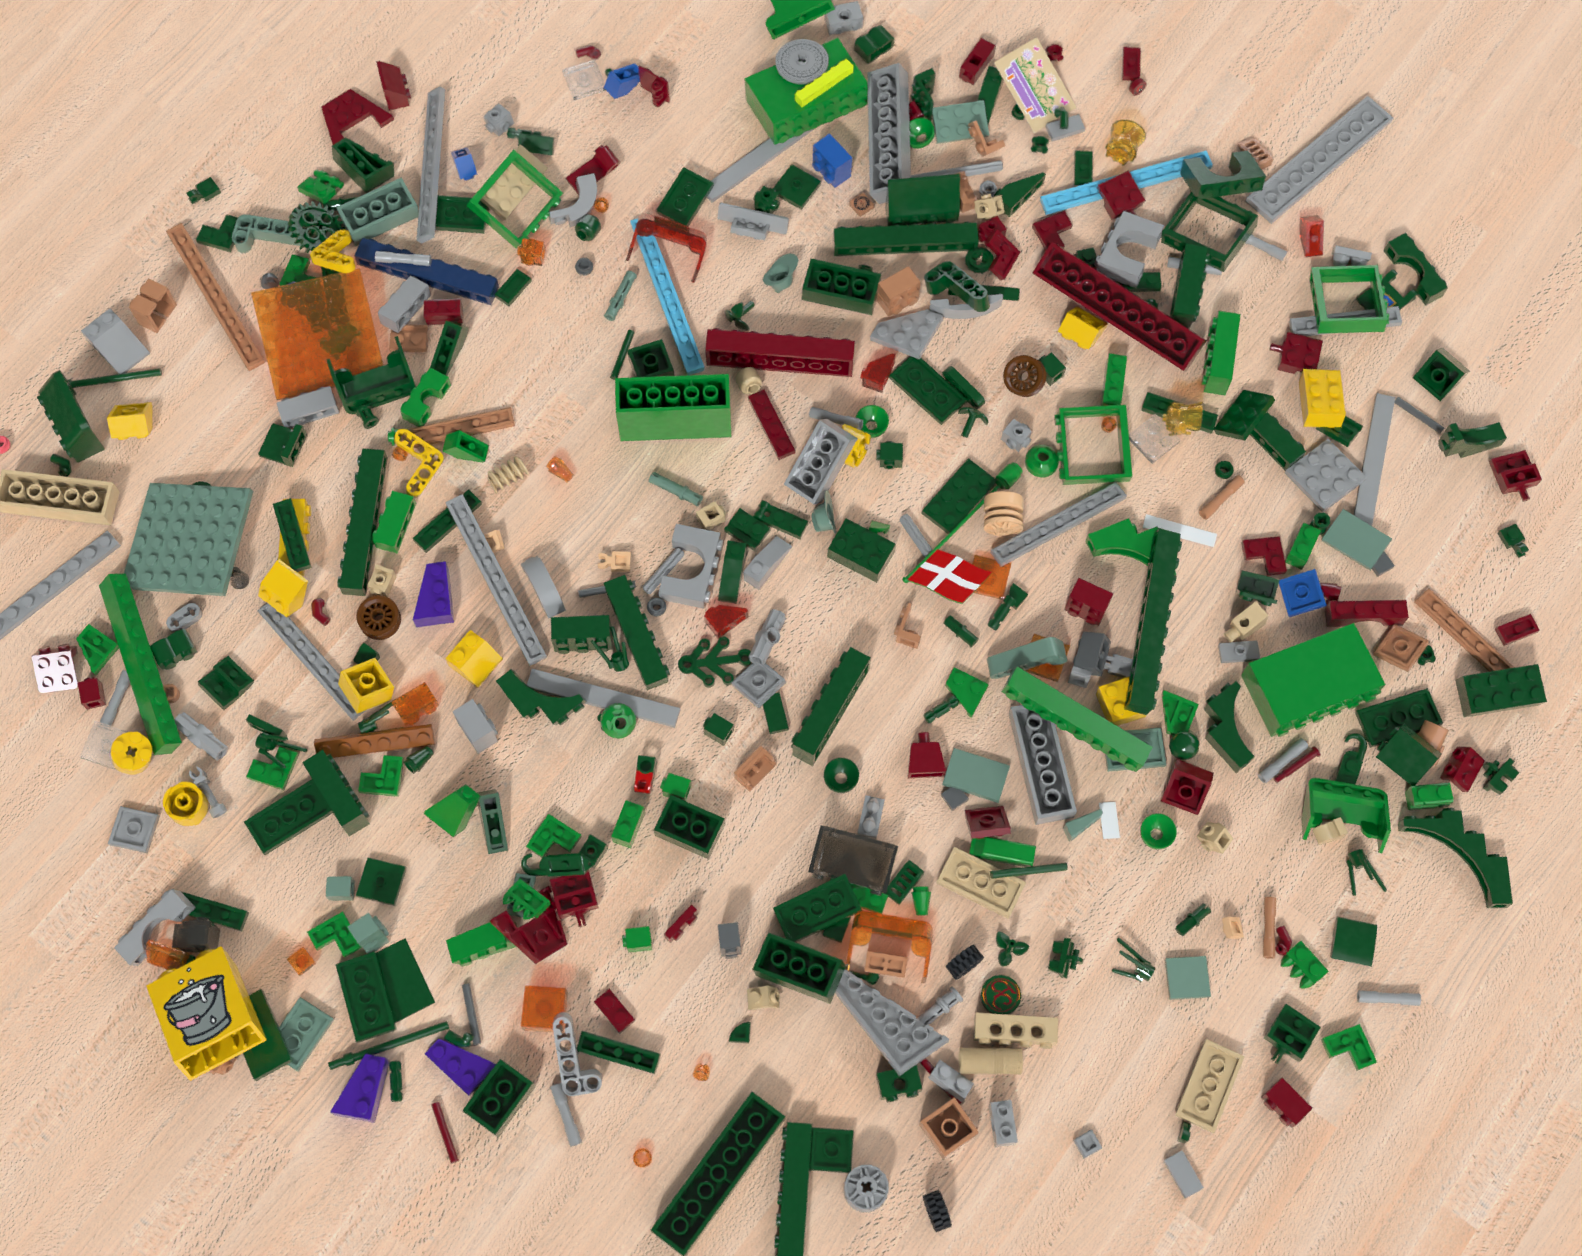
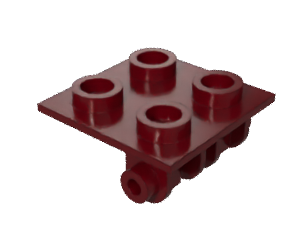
[638,65,670,107]

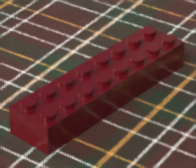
[705,328,855,377]

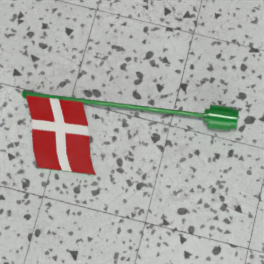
[902,462,1023,604]

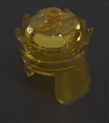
[1105,119,1146,166]
[1163,402,1203,436]

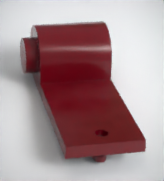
[565,145,621,195]

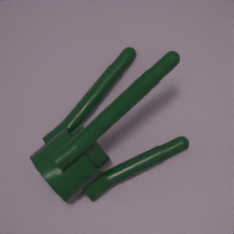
[591,626,629,672]
[358,699,404,733]
[255,732,308,769]
[1346,849,1387,896]
[1112,938,1156,982]

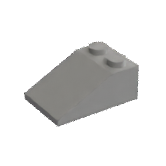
[81,308,150,374]

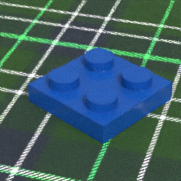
[1279,569,1327,617]

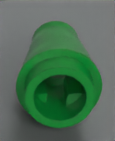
[911,887,931,916]

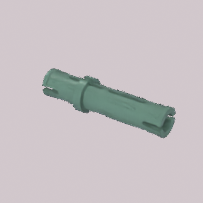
[604,270,637,321]
[649,472,703,507]

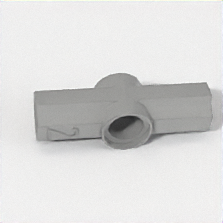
[749,609,786,666]
[175,712,228,761]

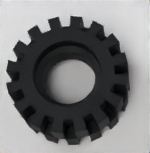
[945,944,984,980]
[923,1190,952,1232]

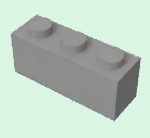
[378,276,431,333]
[276,386,340,429]

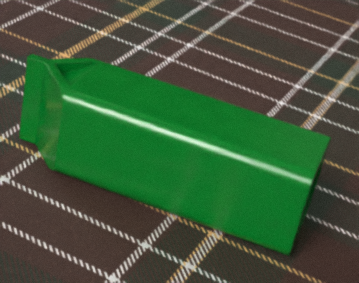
[969,837,1036,867]

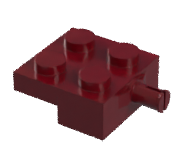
[1097,170,1146,221]
[1269,332,1323,374]
[1489,450,1542,502]
[550,869,599,927]

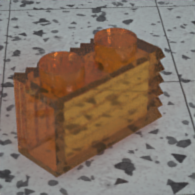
[391,682,439,726]

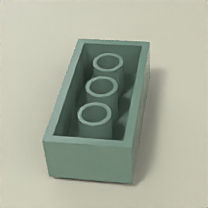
[336,177,419,246]

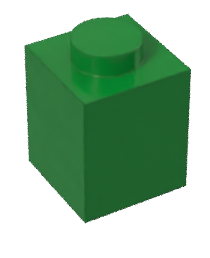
[660,773,692,801]
[622,926,652,953]

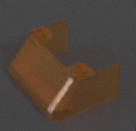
[845,911,933,984]

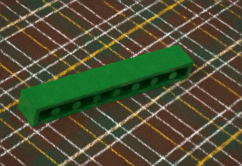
[1001,667,1152,772]

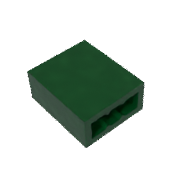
[1376,724,1442,786]

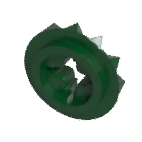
[965,247,994,274]

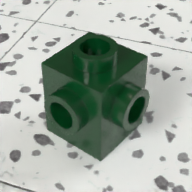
[753,186,780,214]

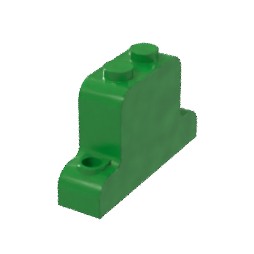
[765,0,835,40]

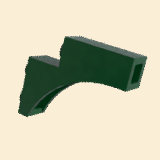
[1438,422,1507,458]
[496,669,587,725]
[1204,681,1255,774]

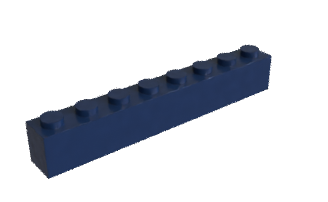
[354,238,499,305]

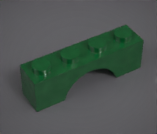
[1384,232,1448,306]

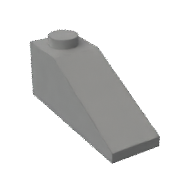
[743,536,792,590]

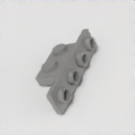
[718,203,789,240]

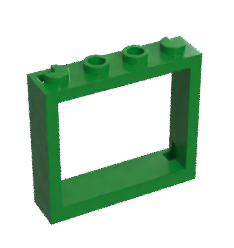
[466,149,563,249]
[1309,265,1389,334]
[1054,405,1133,485]

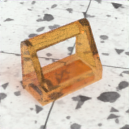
[146,939,190,970]

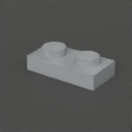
[928,1060,974,1102]

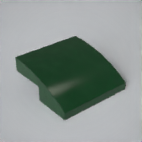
[198,656,254,710]
[1330,917,1377,967]

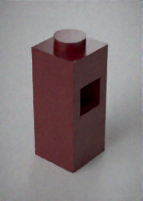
[959,38,996,85]

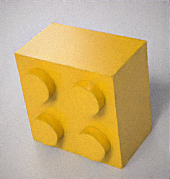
[338,658,394,714]
[1096,677,1147,726]

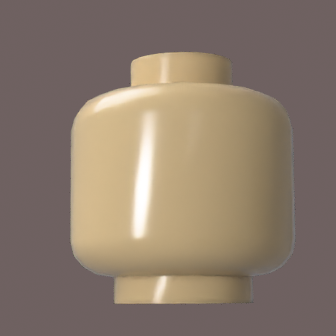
[735,367,762,395]

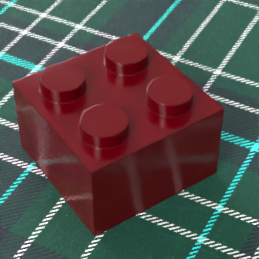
[1064,577,1114,626]

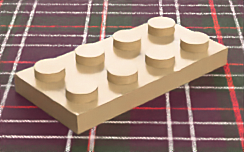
[481,144,548,220]
[937,847,1026,919]
[1175,1039,1245,1133]

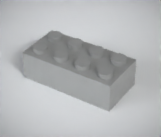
[784,419,858,504]

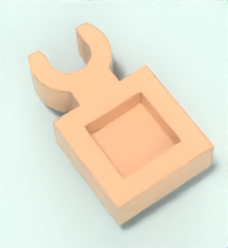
[598,551,631,572]

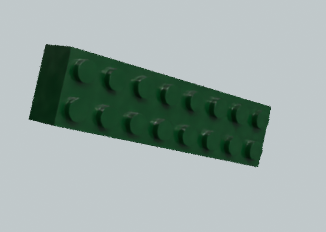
[650,1092,786,1256]

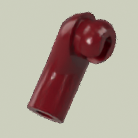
[311,598,331,626]

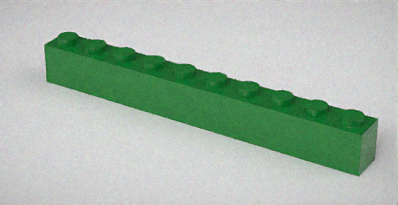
[99,574,182,755]

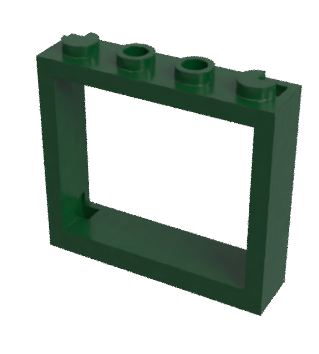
[1161,192,1258,272]

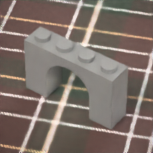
[1094,211,1164,288]
[659,524,723,609]

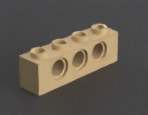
[974,1013,1058,1049]

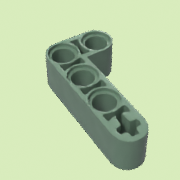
[232,214,301,253]
[987,637,1068,679]

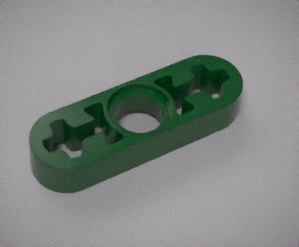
[942,366,985,409]

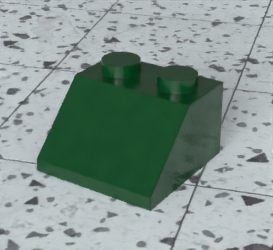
[1413,348,1470,402]

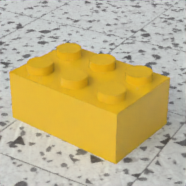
[1299,369,1346,428]

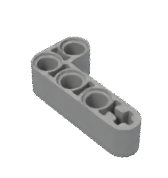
[553,1012,602,1096]

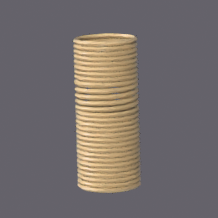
[959,1047,1023,1075]

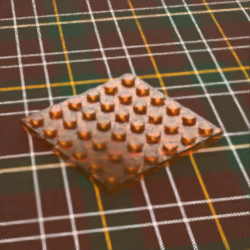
[251,268,384,401]

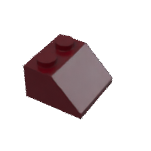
[376,61,411,111]
[1161,759,1214,815]

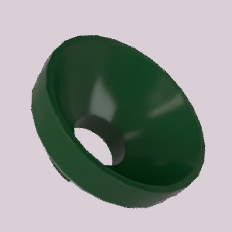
[824,758,859,793]

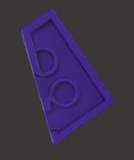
[425,1039,496,1097]

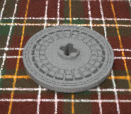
[776,39,828,84]

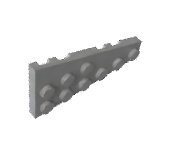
[835,969,949,1076]

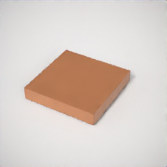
[1374,624,1429,672]

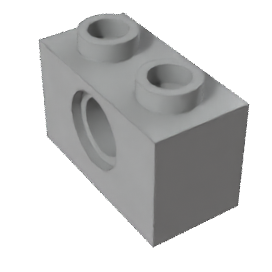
[824,1,863,35]
[988,1100,1018,1147]

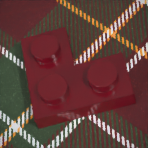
[1032,211,1073,251]
[985,229,1021,281]
[1241,536,1287,576]

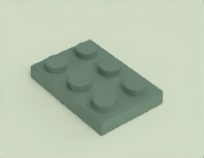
[932,100,989,144]

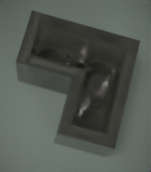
[172,917,220,952]

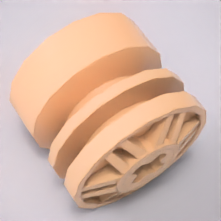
[983,491,1024,536]

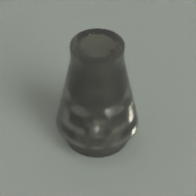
[230,567,249,589]

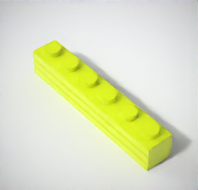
[795,59,853,107]

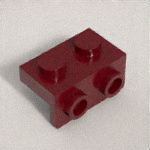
[1440,746,1485,792]

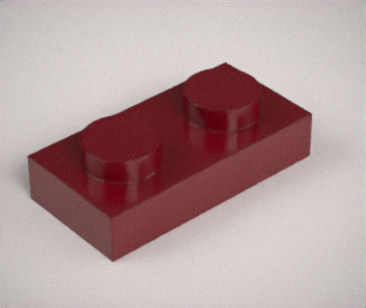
[1122,47,1141,81]
[1495,614,1540,646]
[664,904,698,943]
[594,988,635,1034]

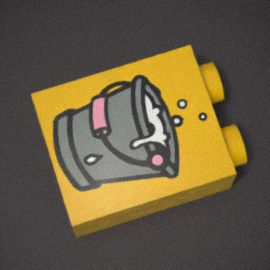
[146,946,266,1081]

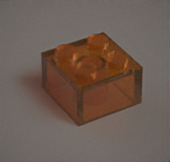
[521,985,568,1033]

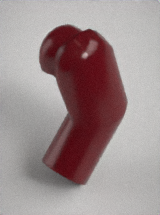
[575,45,601,59]
[1275,925,1292,956]

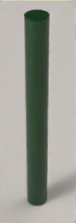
[990,863,1068,879]

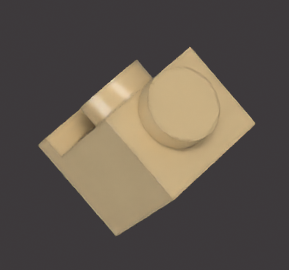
[696,501,726,530]
[367,564,397,597]

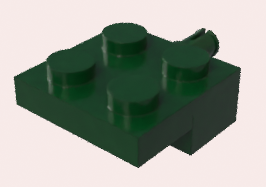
[1264,1004,1321,1064]

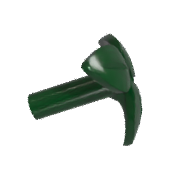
[725,301,755,330]
[958,407,988,438]
[996,932,1030,967]

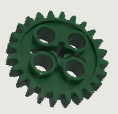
[287,201,346,253]

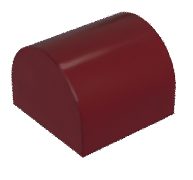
[909,100,924,122]

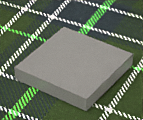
[731,663,786,708]
[108,806,160,854]

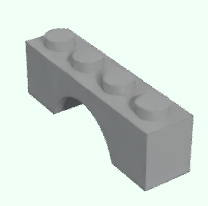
[114,889,195,966]

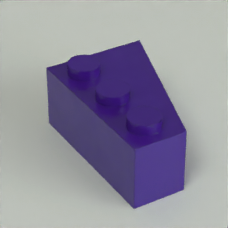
[413,561,454,628]
[330,1054,390,1123]

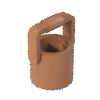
[1418,720,1449,765]

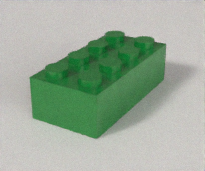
[1201,311,1241,396]

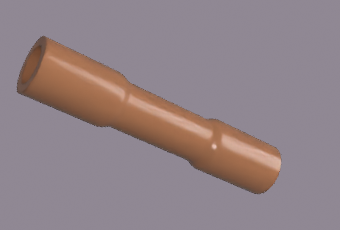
[1199,475,1245,520]
[1263,897,1277,959]

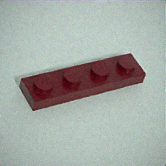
[748,389,795,460]

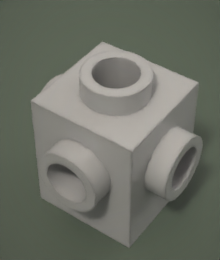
[483,103,514,136]
[1001,419,1032,452]

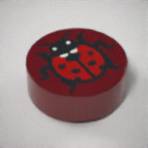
[1129,78,1147,96]

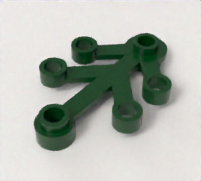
[678,636,751,688]

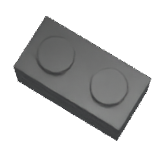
[1073,632,1111,676]
[718,922,741,959]

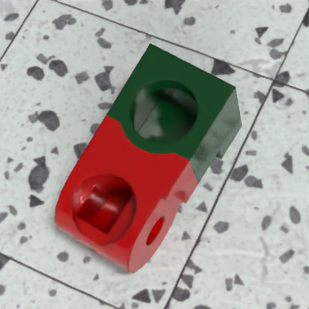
[634,755,657,794]

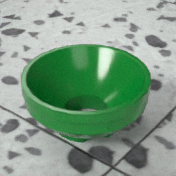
[909,118,935,149]
[856,405,889,438]
[1025,445,1059,478]
[600,703,636,739]
[1140,814,1177,850]

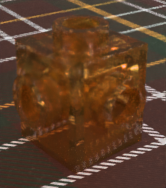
[517,238,546,266]

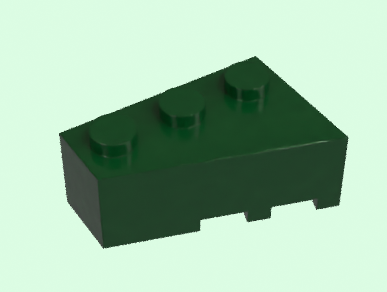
[332,138,394,193]

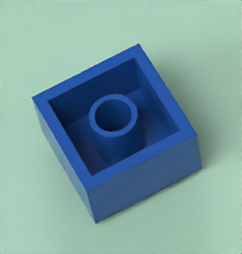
[812,134,852,188]

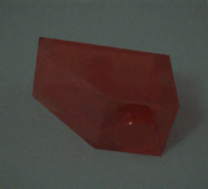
[1300,215,1324,257]
[860,353,896,393]
[704,605,749,639]

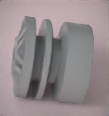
[844,1165,889,1213]

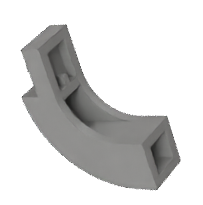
[549,174,597,227]
[521,556,566,618]

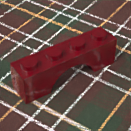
[1325,600,1409,627]

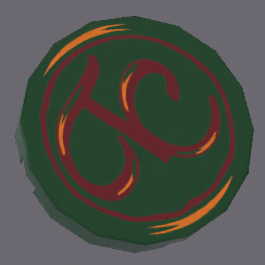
[981,975,1021,1015]

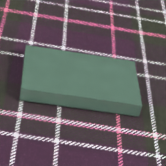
[1322,509,1392,571]
[1105,728,1167,772]
[942,748,1010,803]
[279,997,335,1072]

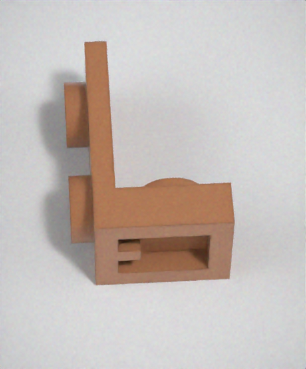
[968,120,1005,157]
[894,602,921,649]

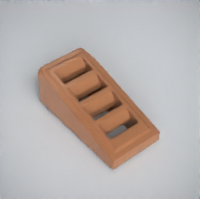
[1238,137,1273,170]

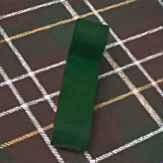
[924,261,990,312]

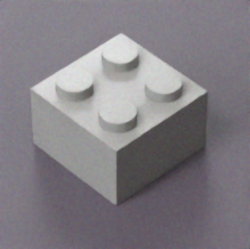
[452,699,498,754]

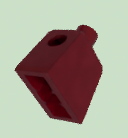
[907,732,946,779]

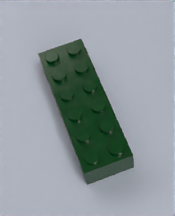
[791,647,871,766]

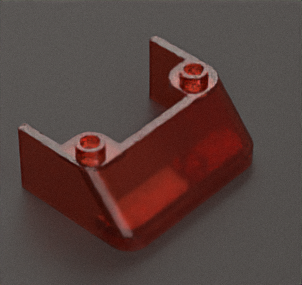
[626,213,707,283]

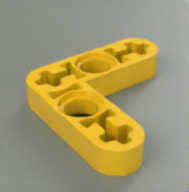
[310,230,356,273]
[394,429,443,498]

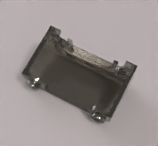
[808,825,899,896]

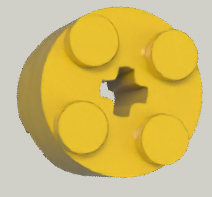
[842,424,871,468]
[111,732,152,775]
[163,782,209,826]

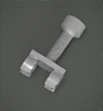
[189,767,227,818]

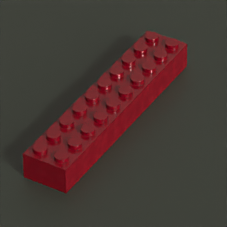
[1032,242,1207,371]

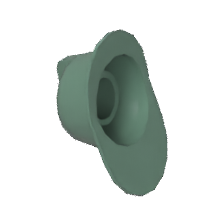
[763,254,798,293]
[811,490,837,534]

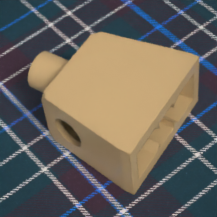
[1224,601,1268,643]

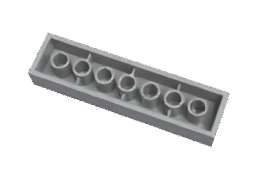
[867,63,911,204]

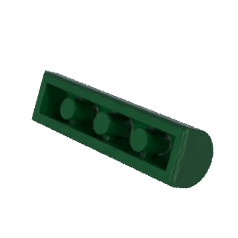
[577,1031,661,1074]

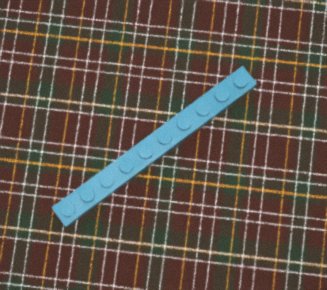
[1040,150,1213,215]
[630,216,705,375]

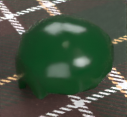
[1169,730,1200,760]

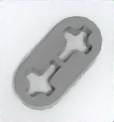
[166,603,202,633]

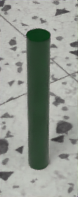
[610,330,635,380]

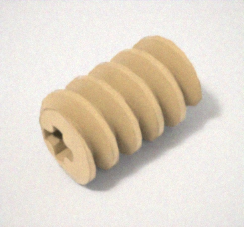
[487,456,529,494]

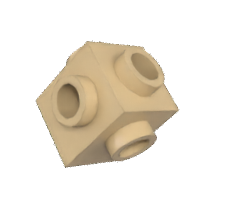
[974,194,1005,221]
[1197,821,1234,854]

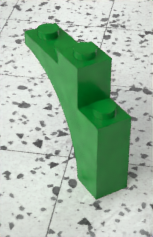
[1085,518,1176,575]

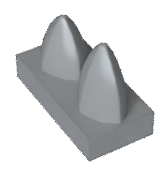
[1332,245,1372,266]
[857,795,885,839]

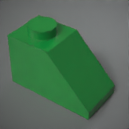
[442,430,489,463]

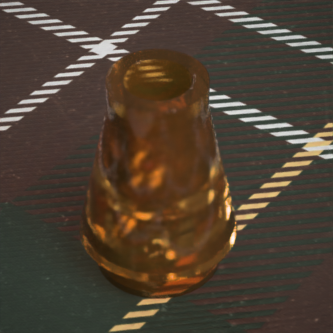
[546,456,574,483]

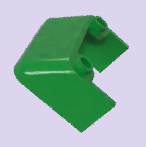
[1302,778,1391,853]

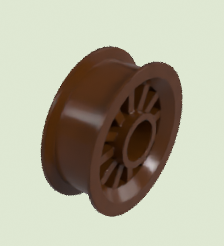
[1003,355,1046,397]
[356,595,401,640]

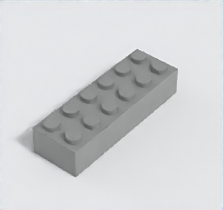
[1009,705,1077,825]

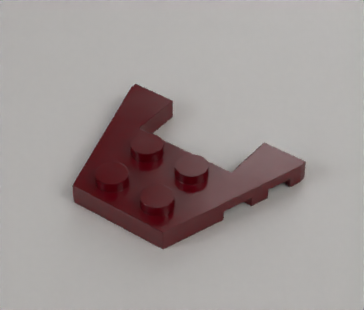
[321,89,394,145]
[490,886,568,964]

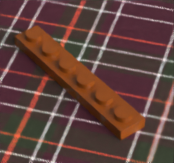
[314,724,435,758]

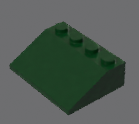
[885,174,960,226]

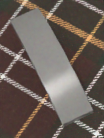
[929,294,1003,319]

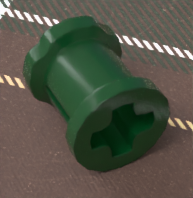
[355,404,379,429]
[1310,512,1330,535]

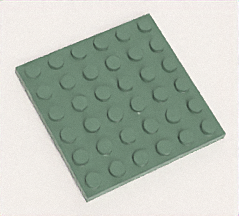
[124,483,254,596]

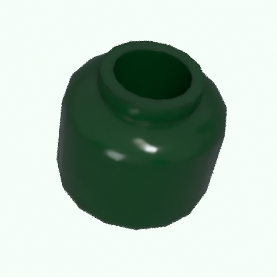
[575,214,601,241]

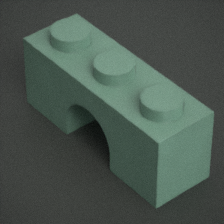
[348,913,390,954]

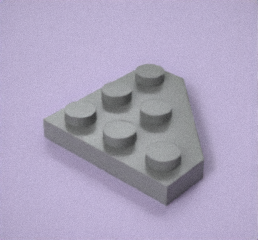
[870,309,943,360]

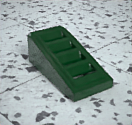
[884,860,924,905]

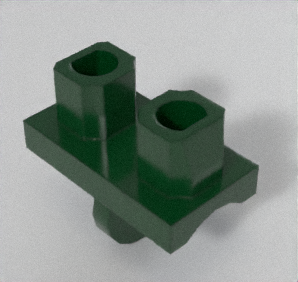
[1483,758,1520,795]
[1048,938,1084,979]

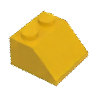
[1058,306,1108,349]
[107,402,152,440]
[258,559,308,617]
[445,630,503,688]

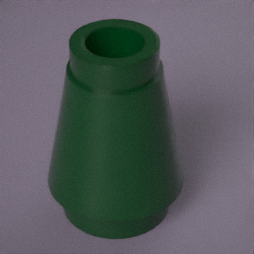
[404,746,434,774]

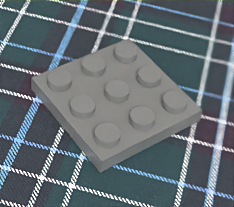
[1285,439,1367,512]

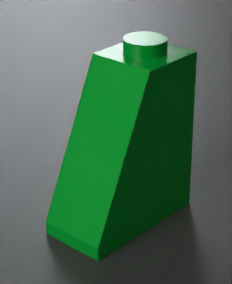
[423,784,481,837]

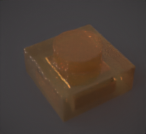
[287,947,316,976]

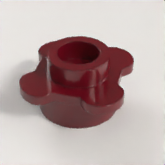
[1046,44,1064,61]

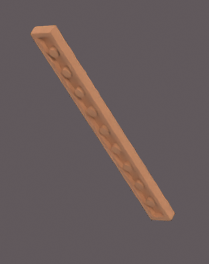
[166,223,265,371]

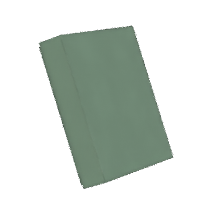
[1165,956,1211,1000]

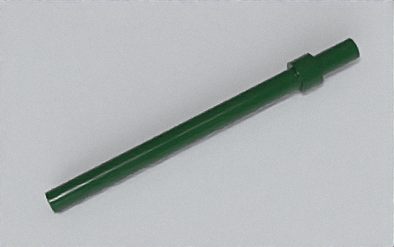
[68,368,162,388]
[328,1021,450,1070]

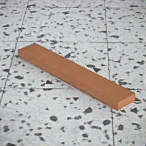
[402,407,515,448]
[1415,588,1515,672]

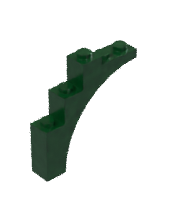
[1398,808,1513,908]

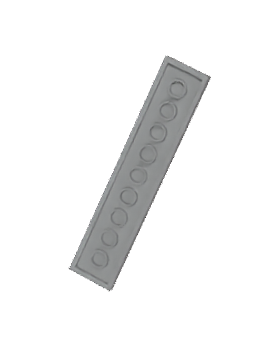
[1246,96,1393,224]

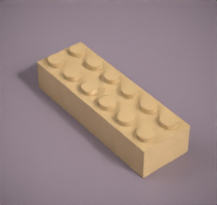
[0,469,120,526]

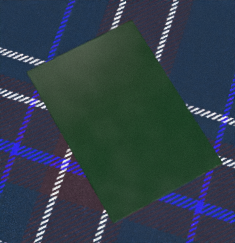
[376,938,435,1023]

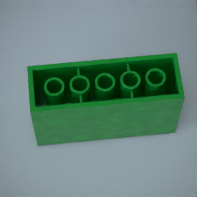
[744,38,868,145]
[615,374,732,441]
[1241,623,1386,737]

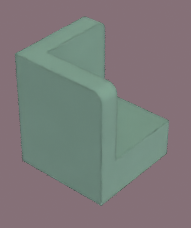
[326,876,355,901]

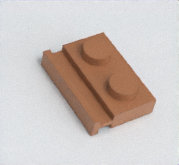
[389,325,428,352]

